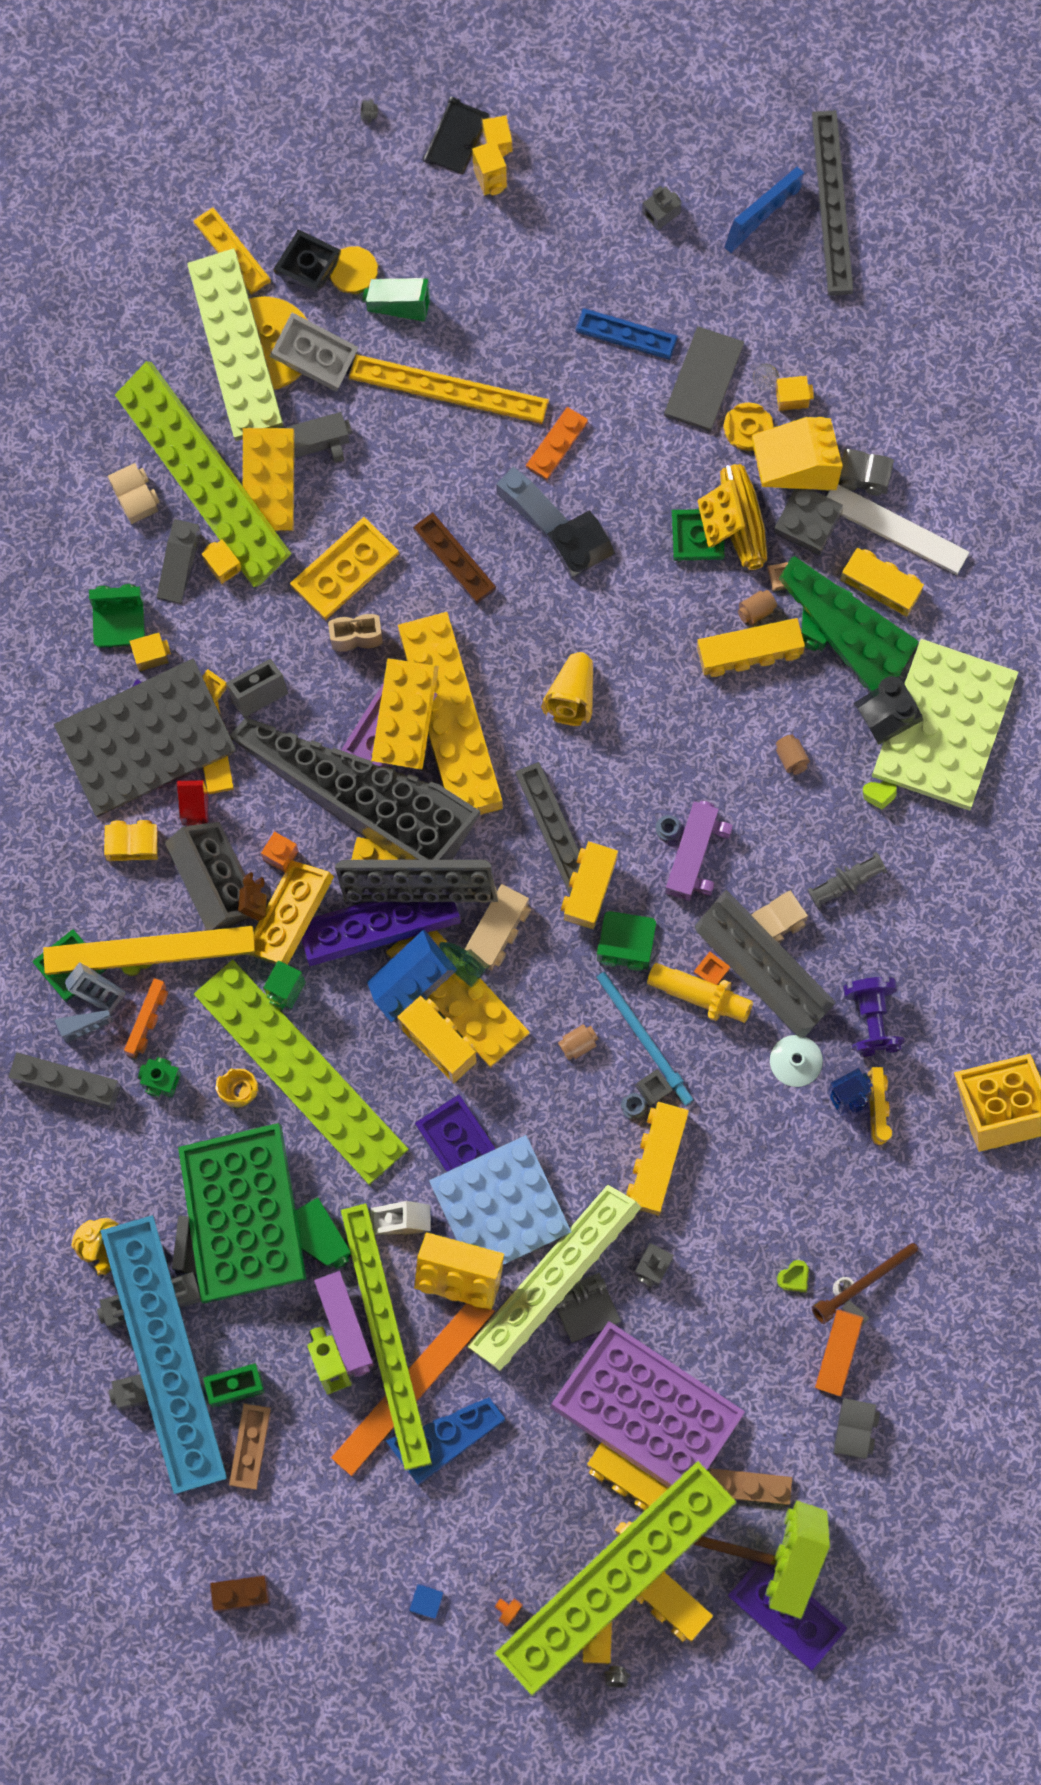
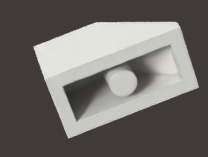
[371,1201,431,1235]

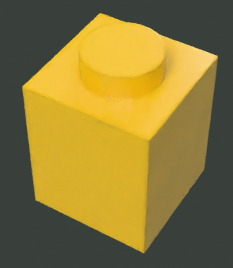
[482,115,512,157]
[776,376,814,411]
[202,540,241,584]
[130,633,171,672]

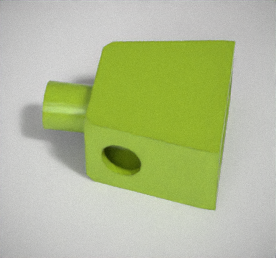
[307,1326,352,1395]

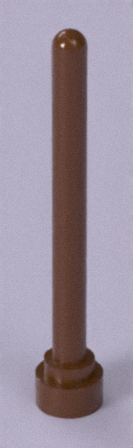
[811,1243,918,1324]
[693,1536,776,1565]

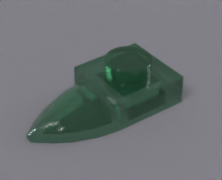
[439,942,490,987]

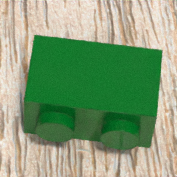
[263,960,306,1010]
[203,1363,265,1408]

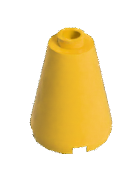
[541,652,593,726]

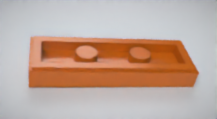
[815,1309,864,1396]

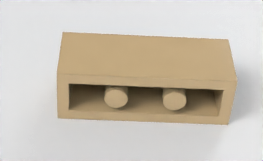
[464,884,531,971]

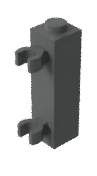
[284,412,352,463]
[97,1272,201,1329]

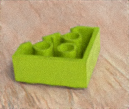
[766,1500,830,1619]

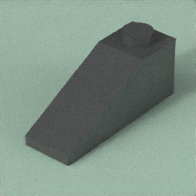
[157,519,202,604]

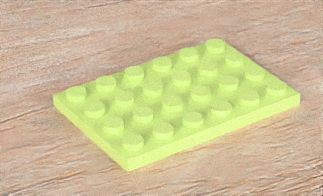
[872,639,1018,811]

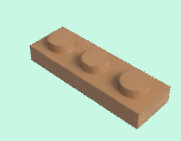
[229,1404,271,1490]
[710,1468,792,1505]

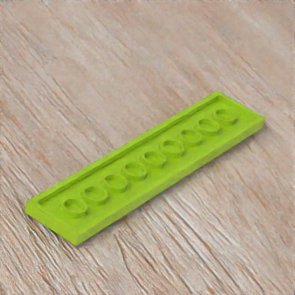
[115,361,291,587]
[194,959,409,1186]
[495,1461,737,1696]

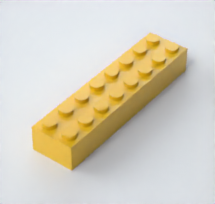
[398,612,503,815]

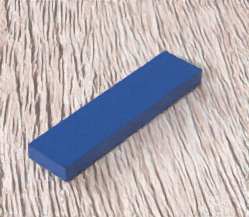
[575,308,678,360]

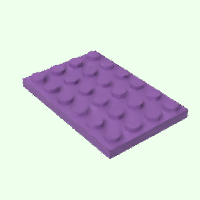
[550,1322,745,1488]

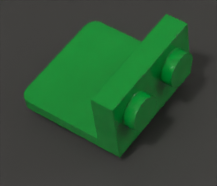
[89,584,145,648]
[597,911,656,971]

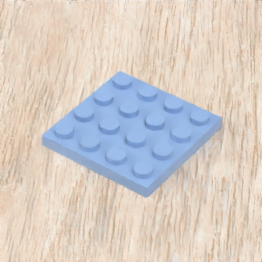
[429,1135,571,1265]

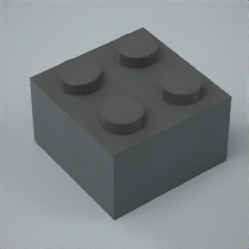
[774,489,843,556]

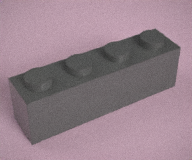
[8,1052,121,1111]

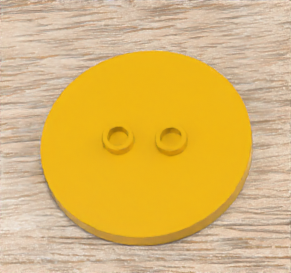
[249,297,307,390]

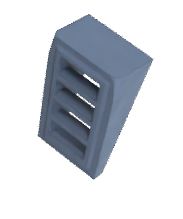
[65,963,126,1014]
[55,1010,113,1043]

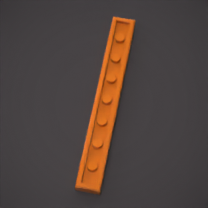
[331,1303,495,1477]

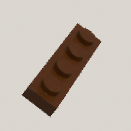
[413,512,496,604]

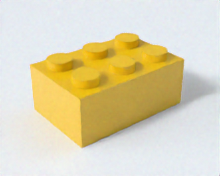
[397,996,477,1084]
[414,1232,504,1310]

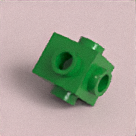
[138,1057,181,1098]

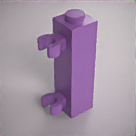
[665,801,733,901]
[314,1271,374,1377]

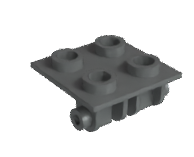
[556,1272,621,1343]

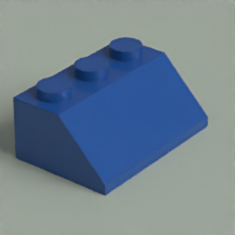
[367,930,457,1022]

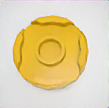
[330,246,378,294]
[723,402,774,451]

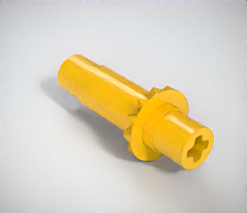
[647,963,753,1023]

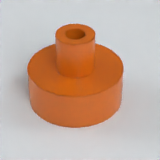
[494,1598,523,1627]

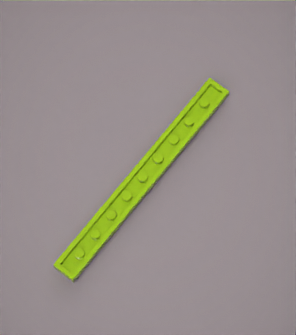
[341,1203,432,1471]

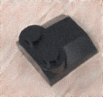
[273,229,341,292]
[546,510,615,578]
[853,676,924,745]

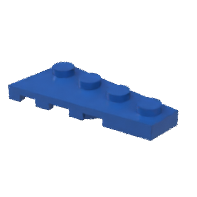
[724,166,805,253]
[386,1397,506,1486]

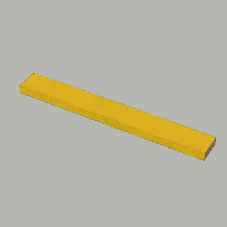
[349,354,549,424]
[43,926,255,975]

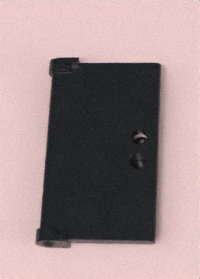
[422,96,489,174]

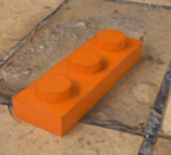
[526,407,588,481]
[124,978,168,1059]

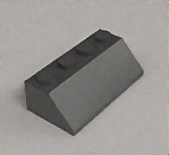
[165,822,251,930]

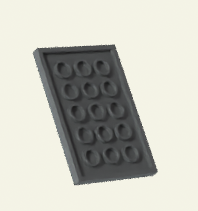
[54,658,237,817]

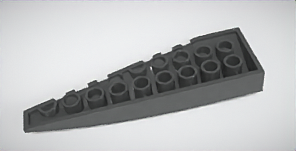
[230,717,480,860]

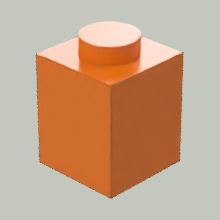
[261,831,299,873]

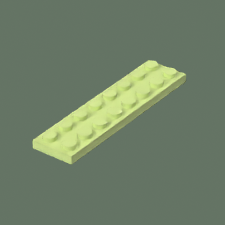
[187,248,284,441]
[467,1185,642,1371]

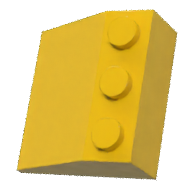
[752,417,843,490]
[954,1054,1041,1152]

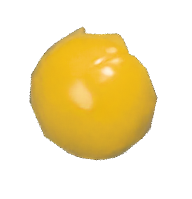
[215,1068,258,1108]

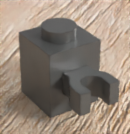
[642,186,682,230]
[635,1243,674,1288]
[109,1374,149,1410]

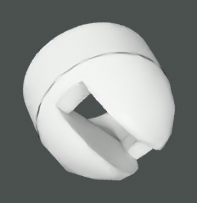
[833,1277,854,1296]

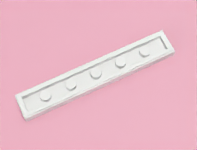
[827,485,969,575]

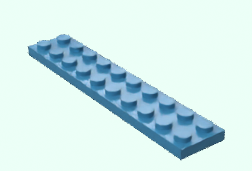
[100,1215,227,1494]

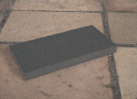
[664,326,744,432]

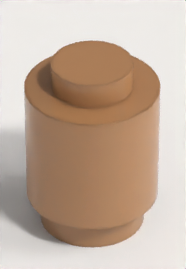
[738,590,777,625]
[776,734,810,775]
[558,1024,599,1061]

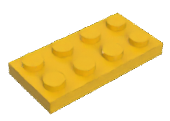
[243,428,294,531]
[290,517,399,621]
[371,658,439,769]
[248,860,335,965]

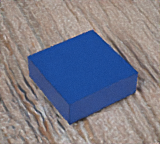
[409,1584,444,1619]

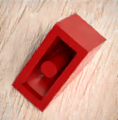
[177,780,208,826]

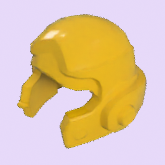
[71,1218,119,1275]

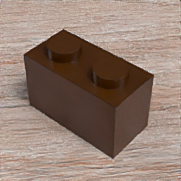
[210,1575,271,1613]

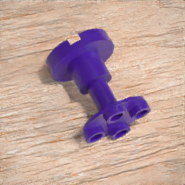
[843,977,905,1057]

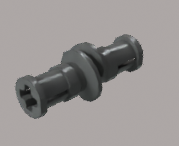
[807,852,887,909]

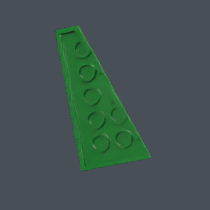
[779,556,919,692]

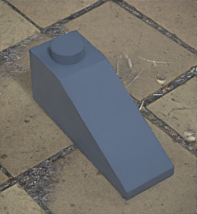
[496,466,568,535]

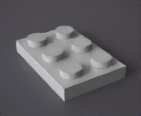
[269,312,359,392]

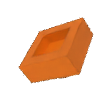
[693,951,731,985]

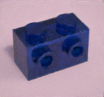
[827,1068,873,1116]

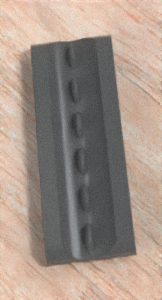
[335,860,499,903]
[695,890,836,1038]

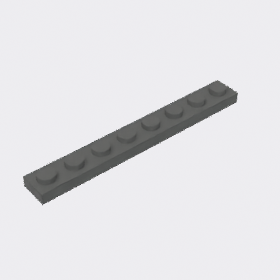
[811,110,853,296]

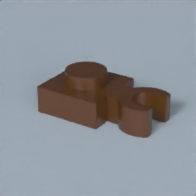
[238,872,267,921]

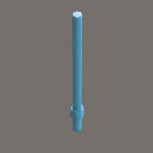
[596,972,694,1106]

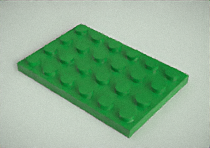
[178,1123,306,1304]

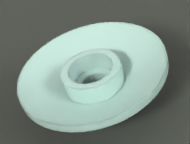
[770,1035,823,1087]

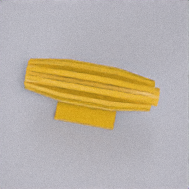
[697,464,767,570]

